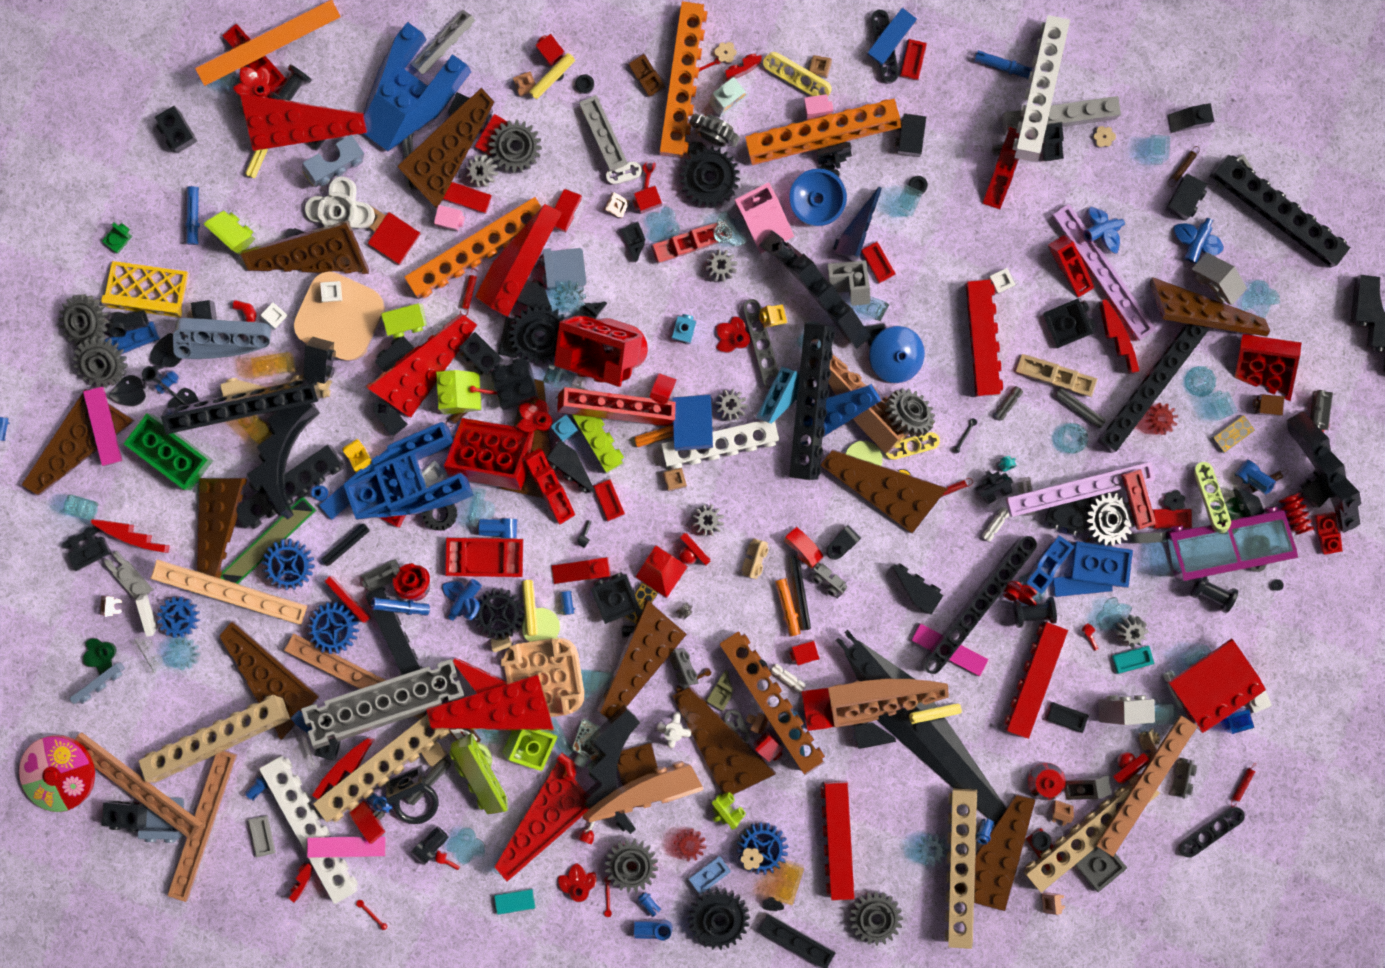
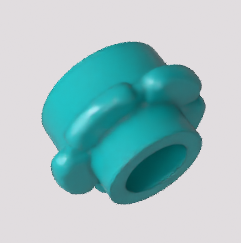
[998,456,1017,472]

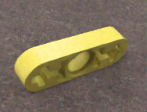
[886,432,940,460]

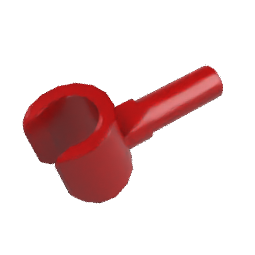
[643,161,656,189]
[1082,623,1098,651]
[435,850,460,870]

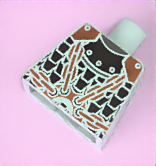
[572,718,602,768]

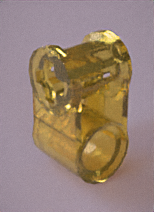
[238,415,273,445]

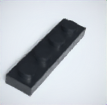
[759,913,836,968]

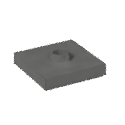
[1075,846,1127,892]

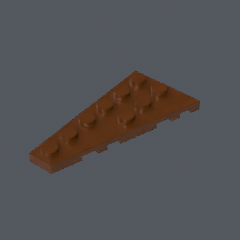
[397,87,495,209]
[1150,277,1270,337]
[197,478,248,578]
[955,794,1036,911]

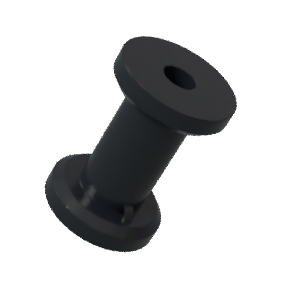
[268,64,312,101]
[1190,576,1239,614]
[1013,597,1057,628]

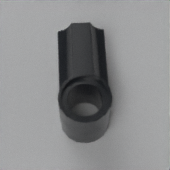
[109,310,149,337]
[410,826,449,865]

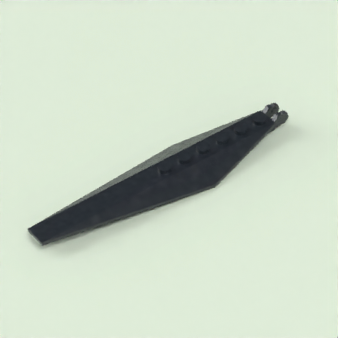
[835,629,1006,825]

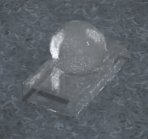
[291,732,322,772]

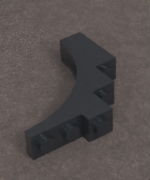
[775,242,871,349]
[1350,275,1385,372]
[247,403,320,520]
[1286,411,1361,533]
[583,705,640,834]

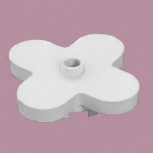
[305,177,375,229]

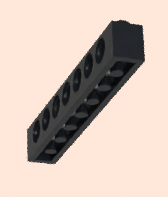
[1210,154,1351,268]
[1097,323,1209,453]
[789,324,835,480]
[161,377,321,435]

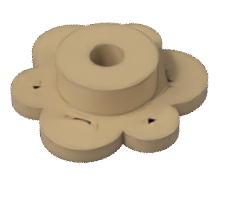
[714,42,737,63]
[1094,126,1116,147]
[741,848,763,870]

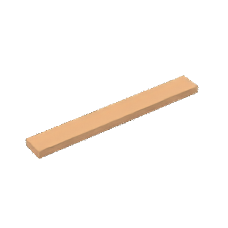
[151,559,307,625]

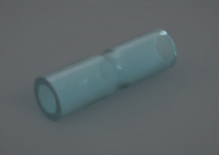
[550,718,574,756]

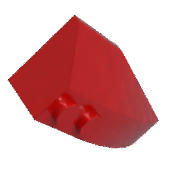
[475,204,562,317]

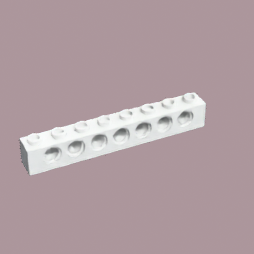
[1013,15,1070,162]
[260,756,358,904]

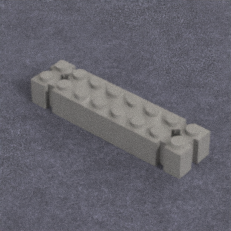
[301,659,464,749]

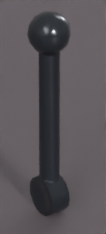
[953,418,977,454]

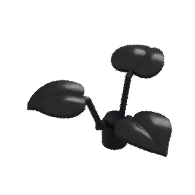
[109,333,199,409]

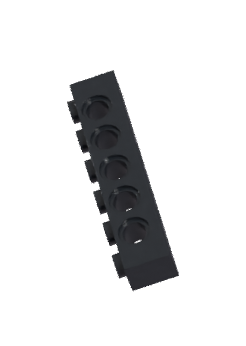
[236,445,344,530]

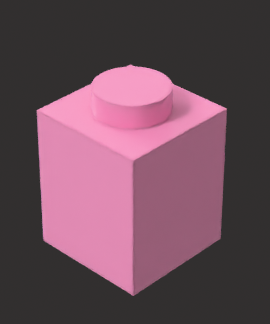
[804,94,833,120]
[434,205,465,231]

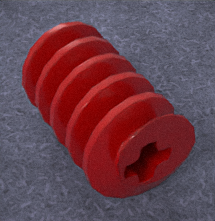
[1278,492,1314,535]

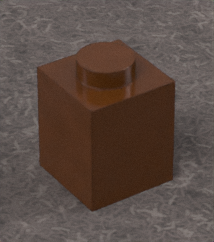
[1252,394,1285,417]

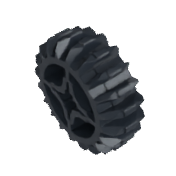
[473,588,525,640]

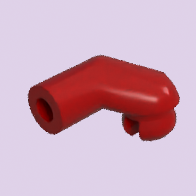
[233,300,257,322]
[556,752,576,781]

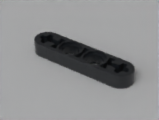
[871,9,899,84]
[1179,806,1245,858]

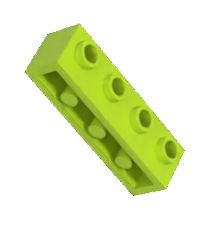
[572,414,624,473]

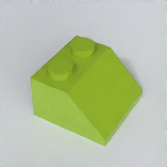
[204,210,256,255]
[381,303,427,339]
[436,370,482,415]
[502,730,558,771]

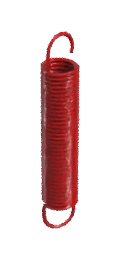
[460,268,477,316]
[942,478,973,497]
[1231,763,1256,807]

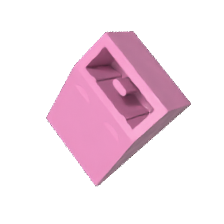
[734,182,794,254]

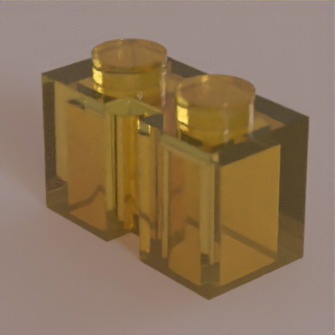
[251,352,296,379]
[773,859,804,906]

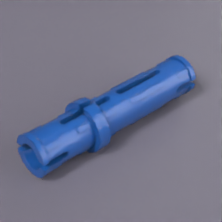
[974,50,1033,80]
[185,186,200,245]
[371,597,430,616]

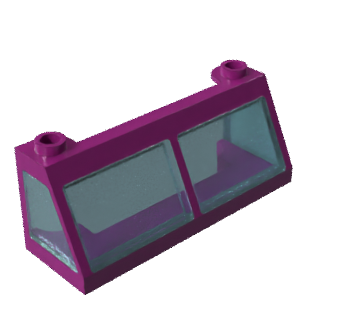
[1165,506,1298,581]

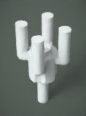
[657,712,691,748]

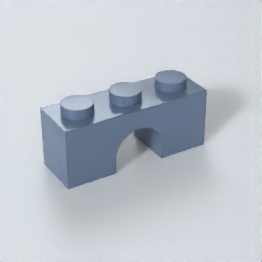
[302,134,364,188]

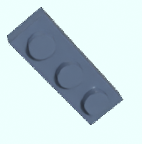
[69,663,125,704]

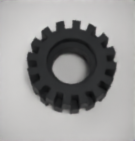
[421,504,458,531]

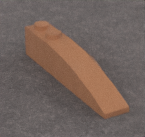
[817,355,909,454]
[828,679,949,728]
[582,761,703,823]

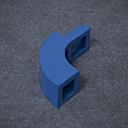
[1026,535,1074,594]

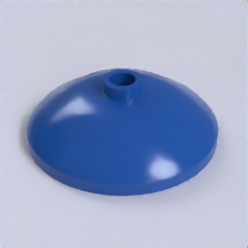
[789,169,847,226]
[869,326,925,383]

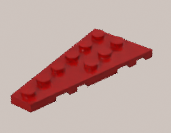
[240,93,367,151]
[365,313,477,418]
[427,675,555,731]
[494,761,589,882]

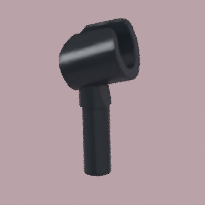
[578,520,592,548]

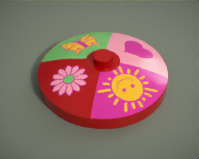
[19,735,95,812]

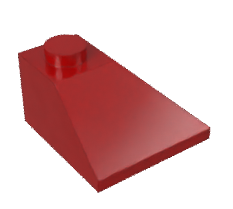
[635,545,688,598]
[802,688,835,731]

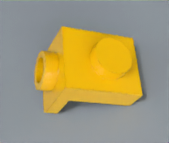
[759,304,787,328]
[342,439,372,473]

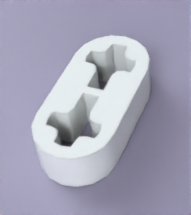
[606,162,642,185]

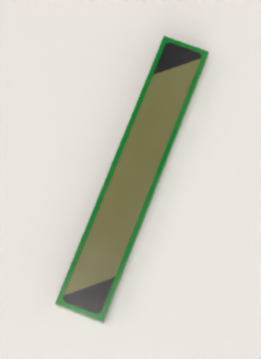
[221,497,317,584]

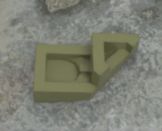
[706,670,733,712]

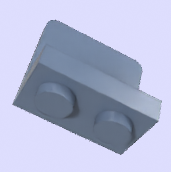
[540,248,587,290]
[138,797,184,843]

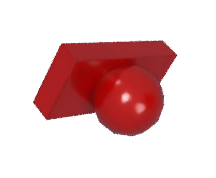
[679,533,711,565]
[1113,752,1151,784]

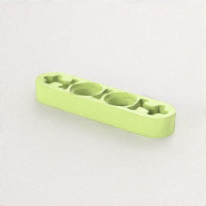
[1194,462,1231,533]

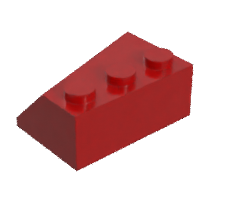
[1235,334,1302,401]

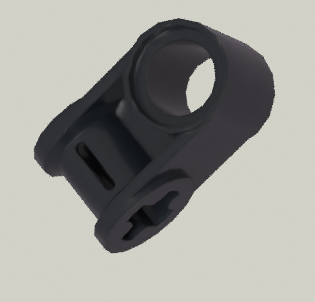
[759,229,794,263]
[373,400,408,437]
[826,525,862,560]

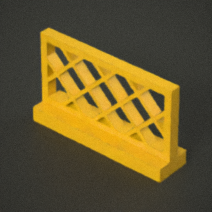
[101,261,188,318]

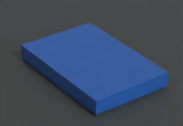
[673,394,713,451]
[1070,541,1133,588]

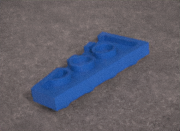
[810,384,882,437]

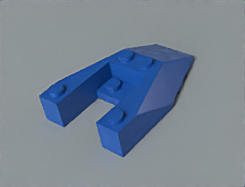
[363,22,471,151]
[343,422,474,520]

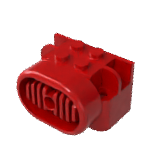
[554,316,648,387]

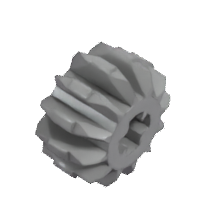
[465,155,498,187]
[705,249,737,282]
[715,389,747,421]
[692,504,724,536]
[1114,614,1149,648]

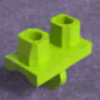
[712,792,746,830]

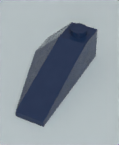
[833,187,882,262]

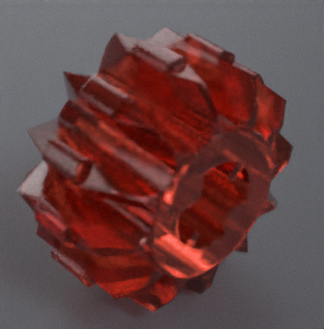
[1145,403,1178,435]
[674,828,706,862]

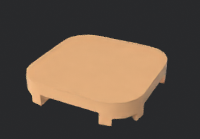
[294,272,385,361]
[501,637,584,717]

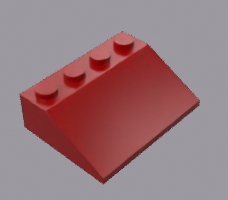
[444,418,534,490]
[1168,638,1266,733]

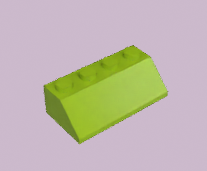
[449,733,508,815]

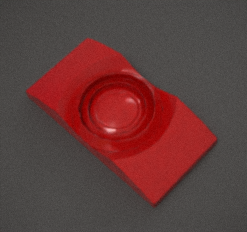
[446,538,524,577]

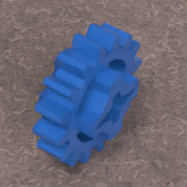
[157,596,201,638]

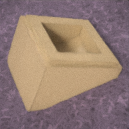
[491,633,513,652]
[421,740,448,767]

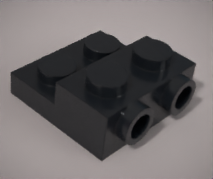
[1043,298,1097,348]
[490,358,539,410]
[1044,497,1093,536]
[590,572,641,624]

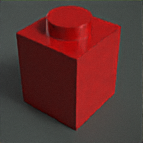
[536,34,565,67]
[632,185,662,214]
[789,640,820,666]

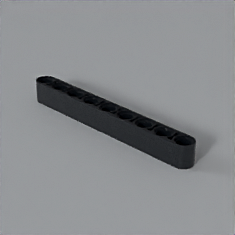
[921,536,1037,674]

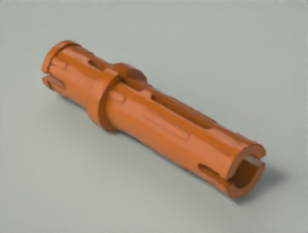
[774,578,801,637]

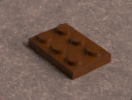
[617,743,658,808]

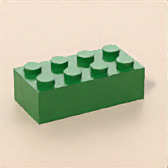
[123,413,214,491]

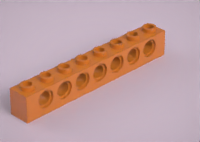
[660,1,708,158]
[745,98,901,165]
[404,197,541,299]

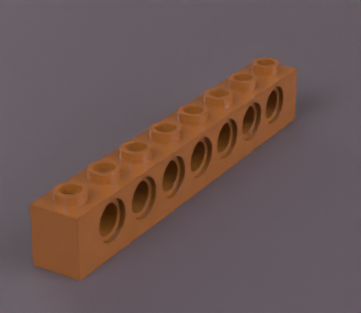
[720,631,825,775]

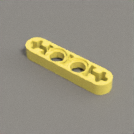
[763,52,832,97]

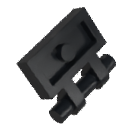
[62,526,112,571]

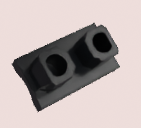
[817,142,852,169]
[975,470,1013,504]

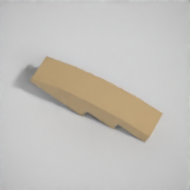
[1016,354,1098,398]

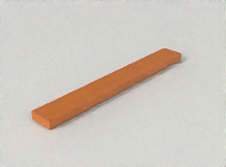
[195,0,341,86]

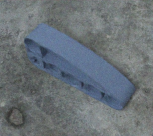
[173,318,272,359]

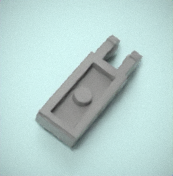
[104,551,153,600]

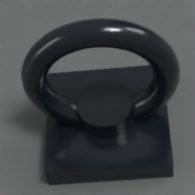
[386,765,439,825]

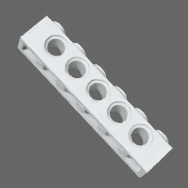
[662,421,779,470]

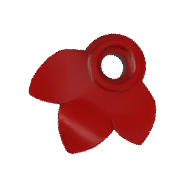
[233,66,270,98]
[715,316,750,353]
[516,399,552,433]
[1003,581,1037,606]
[558,863,597,902]

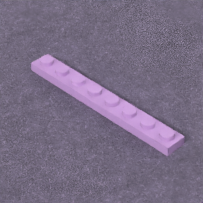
[1052,204,1156,341]
[1005,462,1155,517]

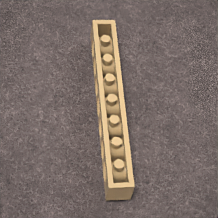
[138,695,290,783]
[313,714,450,823]
[1023,774,1160,893]
[945,789,977,949]

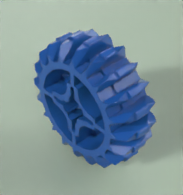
[262,538,315,590]
[307,602,360,654]
[737,822,789,875]

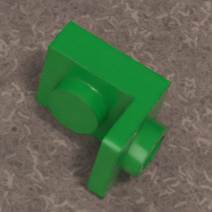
[102,222,133,254]

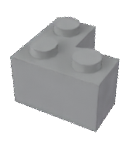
[1192,252,1247,305]
[828,260,870,306]
[1098,695,1155,725]

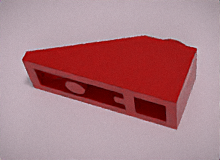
[1048,235,1094,298]
[552,557,611,584]
[453,657,508,694]
[753,731,783,762]

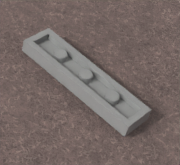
[411,10,475,75]
[579,95,628,172]

